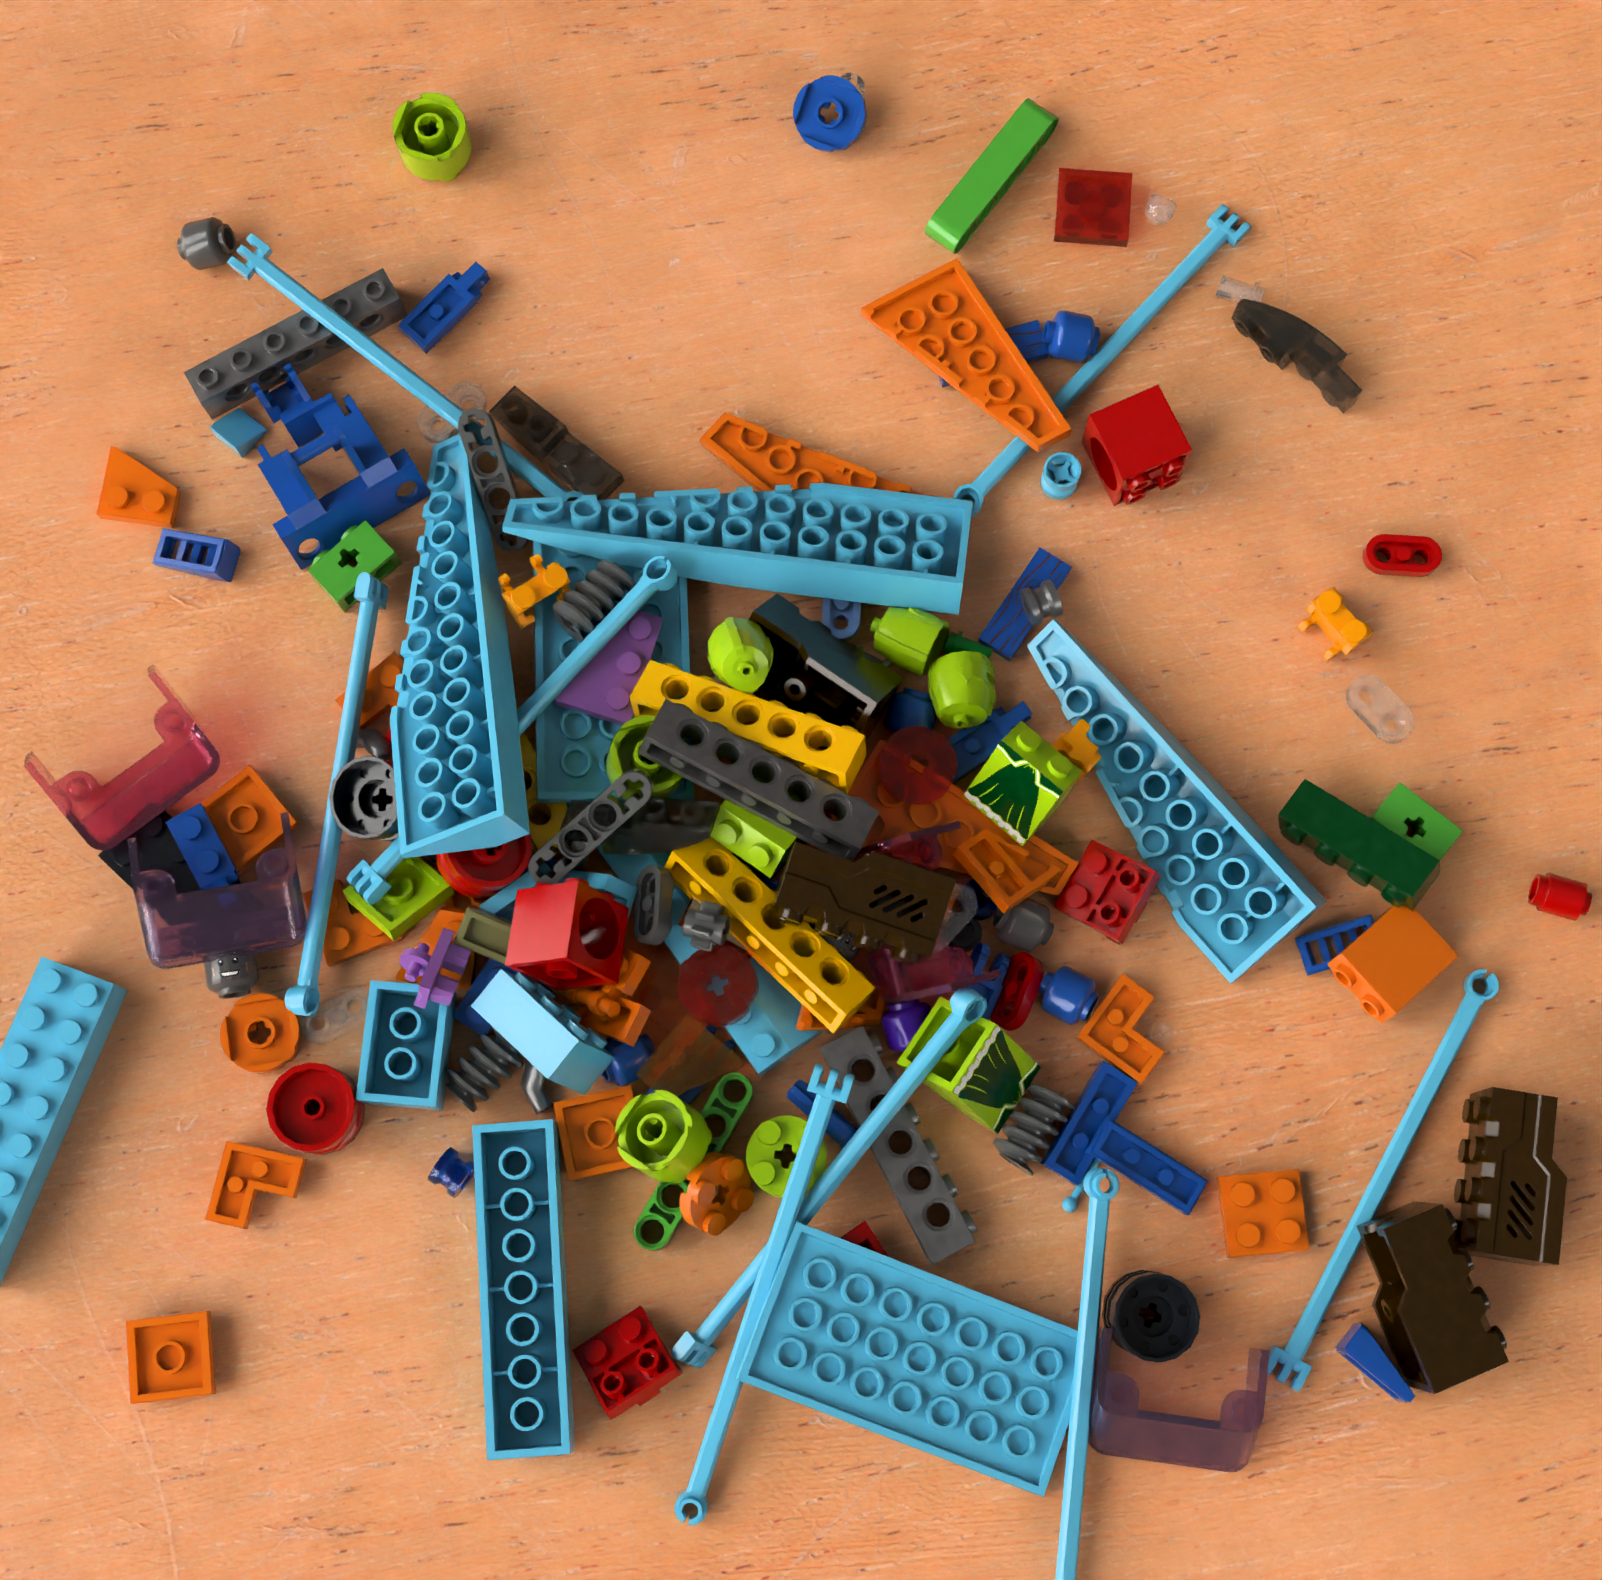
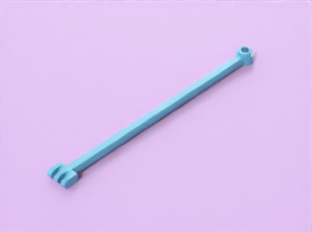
[953,204,1252,517]
[227,233,583,502]
[347,556,677,905]
[285,572,389,1016]
[1261,969,1499,1392]
[671,988,987,1368]
[675,1063,855,1525]
[1055,1168,1119,1580]

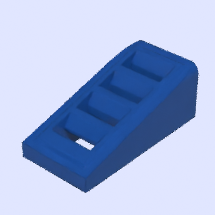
[152,528,240,582]
[1295,915,1374,976]
[1335,1323,1415,1403]

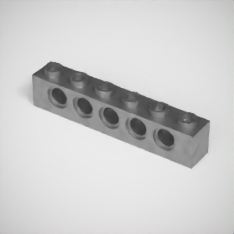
[184,268,407,419]
[638,699,879,861]
[820,1025,977,1265]

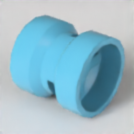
[1040,452,1081,500]

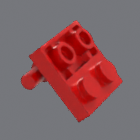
[1053,839,1161,945]
[572,1306,683,1420]

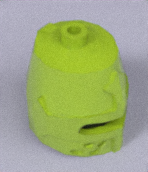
[870,606,950,676]
[707,616,774,693]
[928,651,996,729]

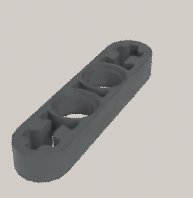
[458,408,529,552]
[528,768,654,884]

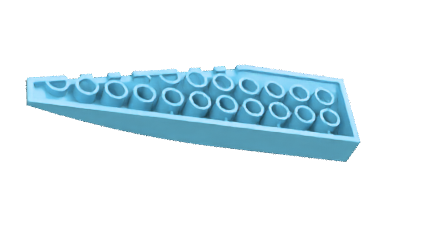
[502,483,973,615]

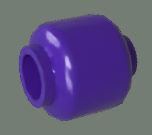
[881,996,932,1052]

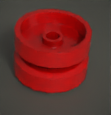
[436,834,533,898]
[266,1062,366,1155]

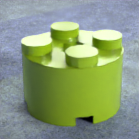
[392,93,472,182]
[606,715,688,804]
[615,1090,712,1183]
[746,1115,827,1199]

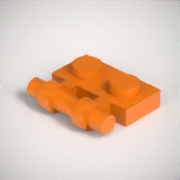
[560,947,651,1018]

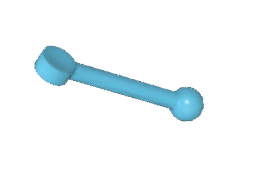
[1062,1158,1100,1213]

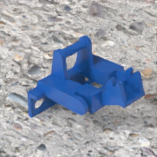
[250,363,430,570]

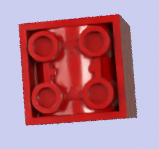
[1081,385,1192,506]
[505,878,629,991]

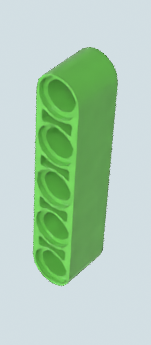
[924,98,1059,254]
[634,1073,753,1251]

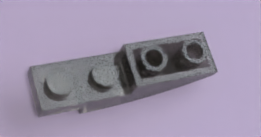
[1232,298,1363,414]
[489,385,625,500]
[560,797,720,855]

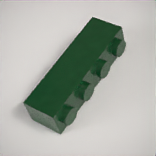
[1278,779,1440,911]

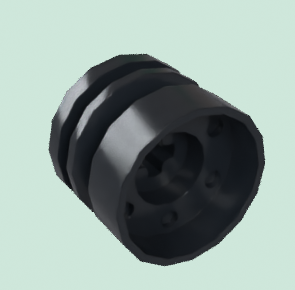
[329,756,399,842]
[1102,1270,1200,1363]

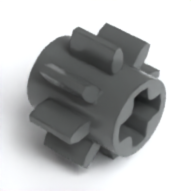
[683,900,731,952]

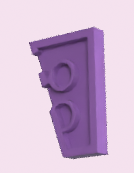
[554,610,664,726]

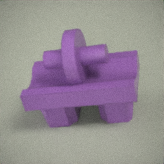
[399,928,471,1009]

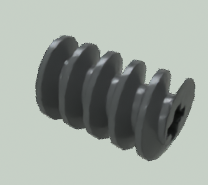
[552,560,636,643]
[445,1028,524,1112]
[993,1084,1075,1176]

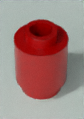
[1528,873,1592,921]

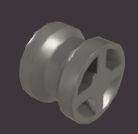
[1020,579,1063,626]

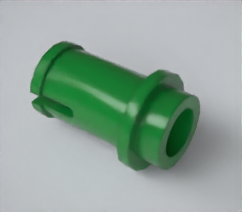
[942,631,993,658]

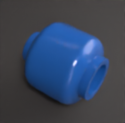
[1042,311,1100,363]
[884,687,937,746]
[1038,966,1099,1025]
[601,1034,656,1087]

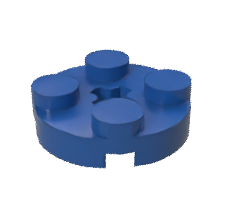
[793,75,867,152]

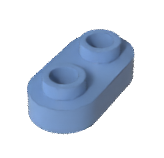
[822,598,861,642]

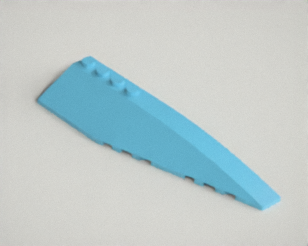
[390,434,530,858]

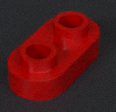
[1363,534,1442,577]
[990,952,1044,1031]

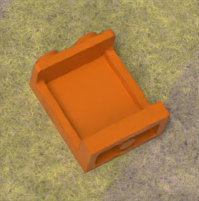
[1328,905,1459,1023]

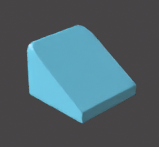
[210,408,268,458]

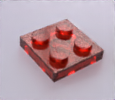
[1054,168,1132,247]

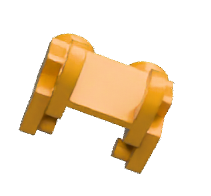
[498,554,571,630]
[1297,587,1375,661]
[1052,719,1102,784]

